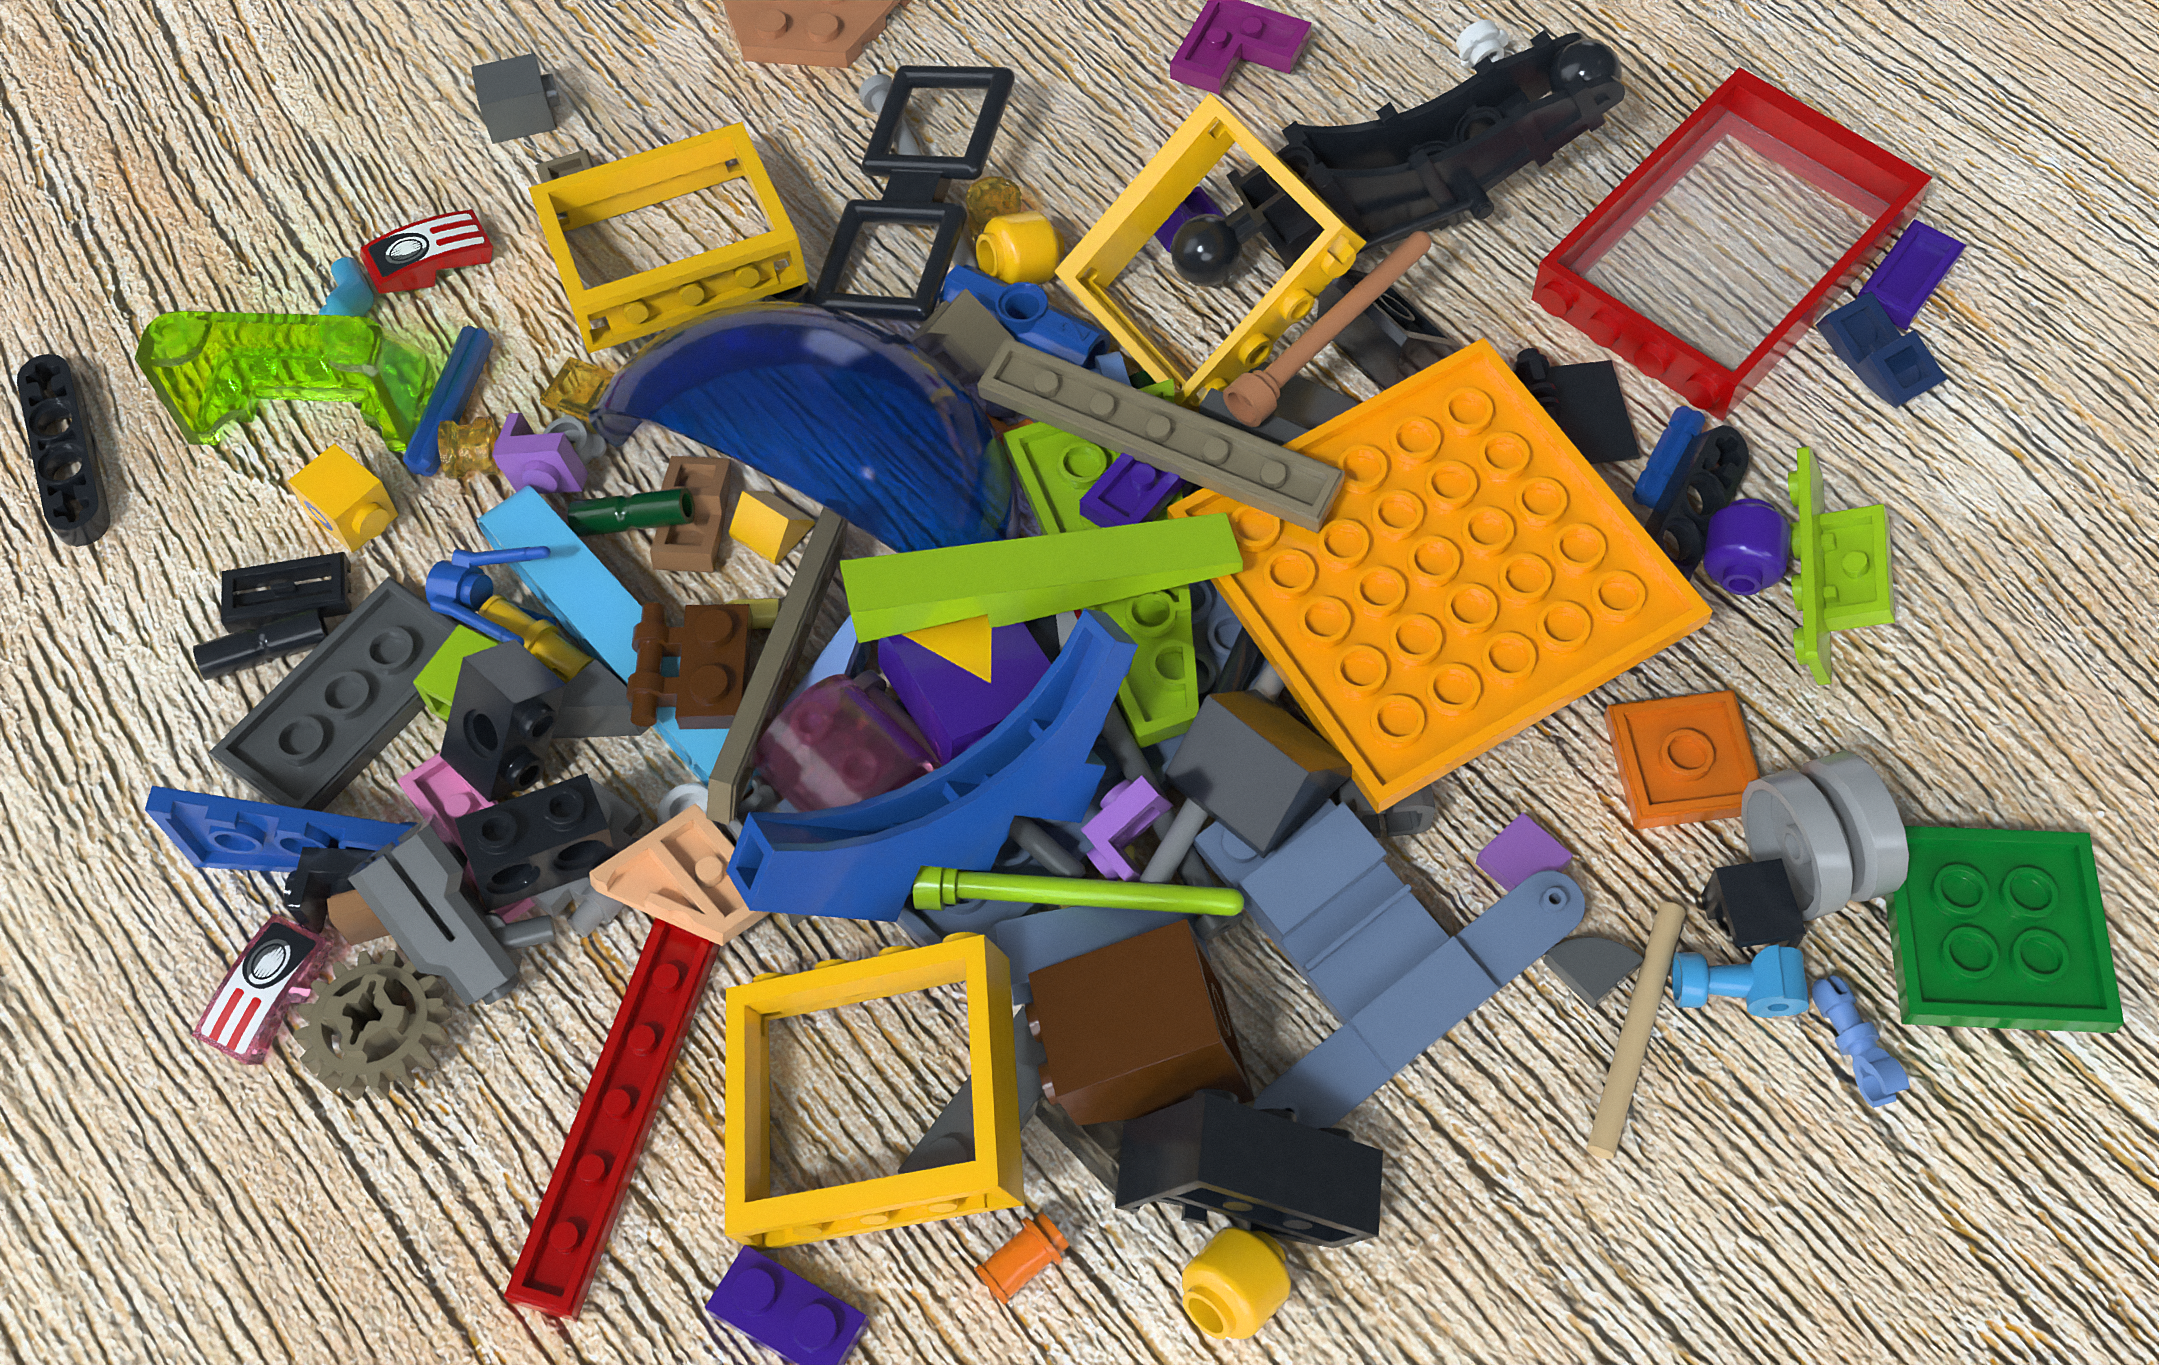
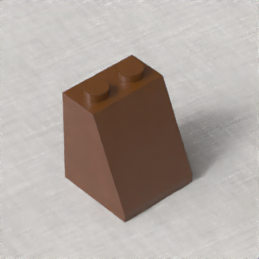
[1025,919,1255,1126]

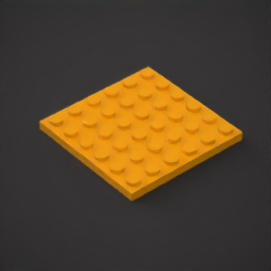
[1167,337,1713,814]

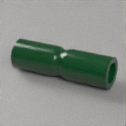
[567,487,695,537]

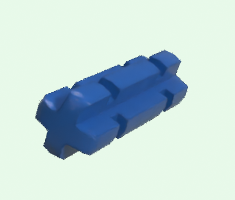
[1632,406,1705,510]

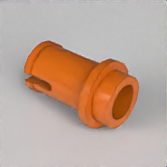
[974,1212,1070,1305]

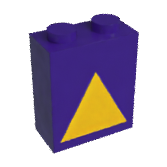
[878,614,1052,766]

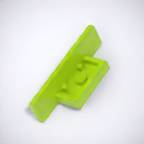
[1788,446,1895,686]

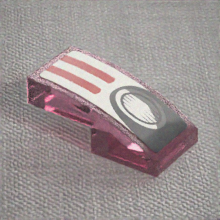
[192,913,335,1065]

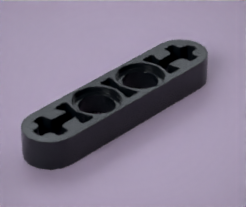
[17,354,110,547]
[1644,425,1749,582]

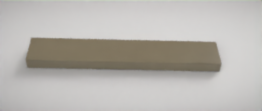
[977,337,1345,533]
[707,498,849,825]

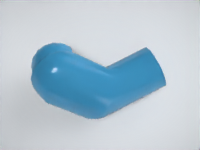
[318,257,374,333]

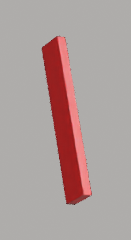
[503,917,721,1322]

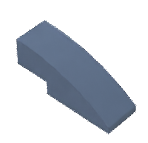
[994,906,1211,1006]

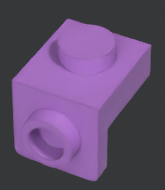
[492,413,589,494]
[1081,775,1174,882]

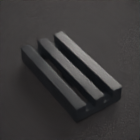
[221,552,352,633]

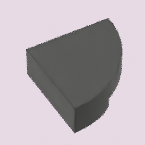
[1543,937,1644,1010]

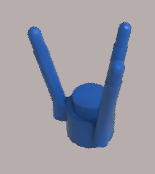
[425,546,557,646]

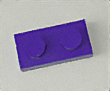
[1079,453,1187,528]
[704,1245,870,1365]

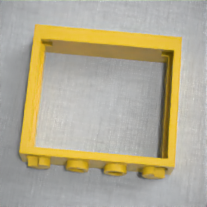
[1054,93,1367,413]
[528,122,809,354]
[725,932,1025,1252]

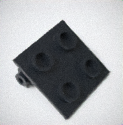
[1512,348,1640,464]

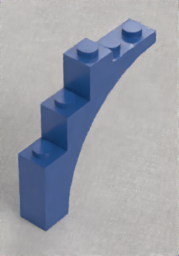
[726,608,1138,922]

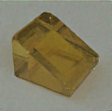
[539,357,628,424]

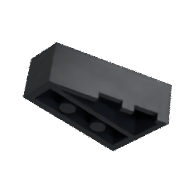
[1115,1089,1383,1249]

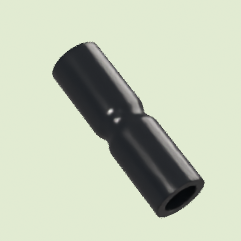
[193,607,329,681]

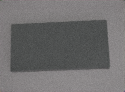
[208,576,459,812]

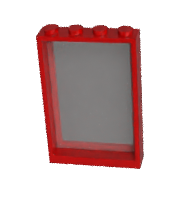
[1531,67,1932,422]

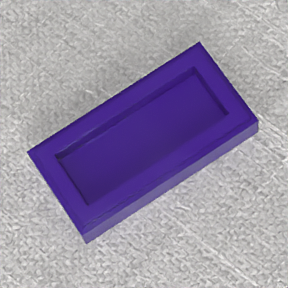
[1857,219,1966,331]

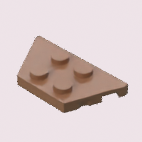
[722,0,911,68]

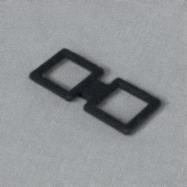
[813,65,1015,322]

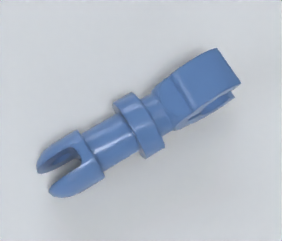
[1812,975,1910,1108]

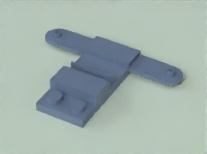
[1192,797,1586,1129]

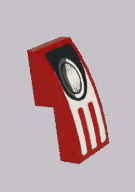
[360,209,493,294]

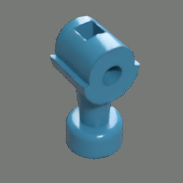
[1671,944,1809,1018]

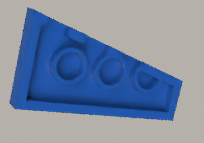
[145,786,418,873]

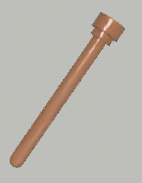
[1223,231,1431,427]

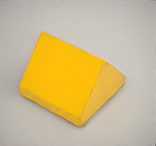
[729,491,814,566]

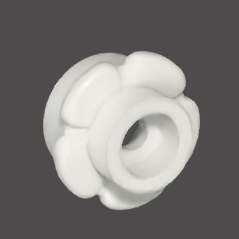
[1456,19,1509,68]

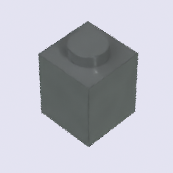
[471,53,561,144]

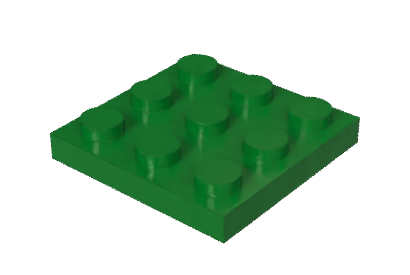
[1885,826,2124,1033]

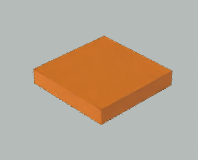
[1604,690,1761,830]

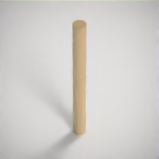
[1586,902,1686,1159]

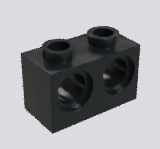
[454,773,615,912]

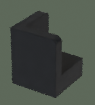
[1701,858,1806,948]

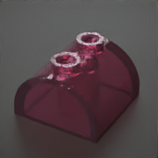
[754,674,941,813]

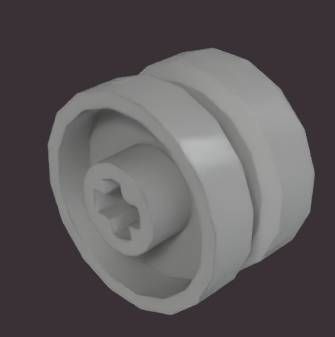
[1741,750,1909,921]

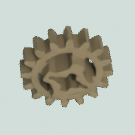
[293,949,452,1101]

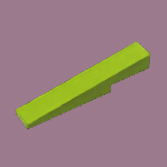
[839,512,1243,643]

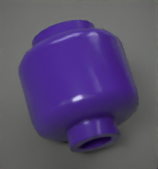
[1703,498,1792,595]

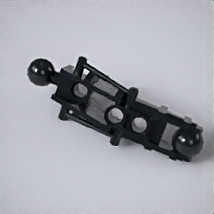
[1170,30,1625,287]

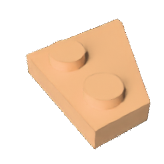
[589,803,771,946]

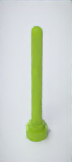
[913,865,1244,916]

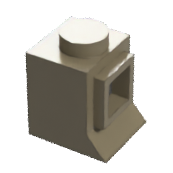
[903,288,1015,386]

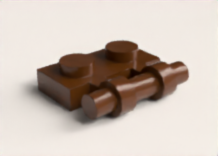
[626,602,753,730]

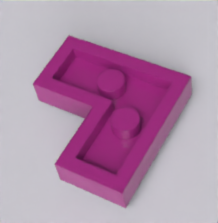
[1170,0,1312,95]

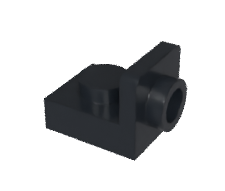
[284,847,376,933]

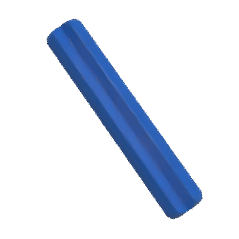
[403,325,493,477]

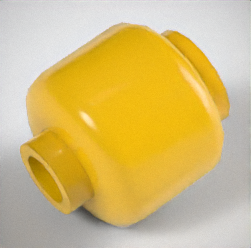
[976,210,1065,285]
[1182,1227,1291,1339]

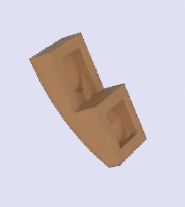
[650,456,731,573]

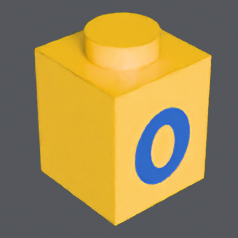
[288,443,399,553]

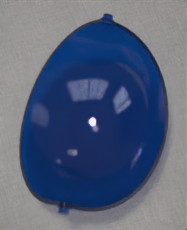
[588,301,1021,553]

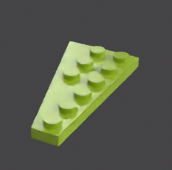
[1003,378,1199,749]

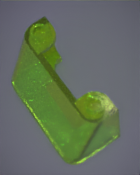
[134,311,435,452]

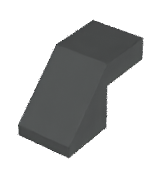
[551,659,650,739]

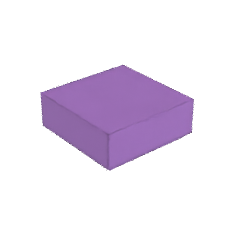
[1475,812,1573,892]

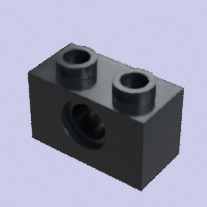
[440,639,566,802]

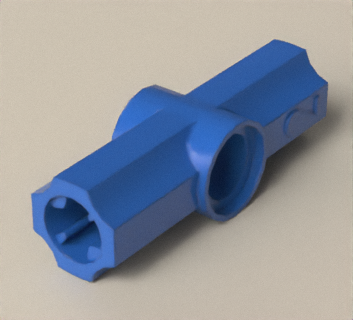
[939,264,1110,370]

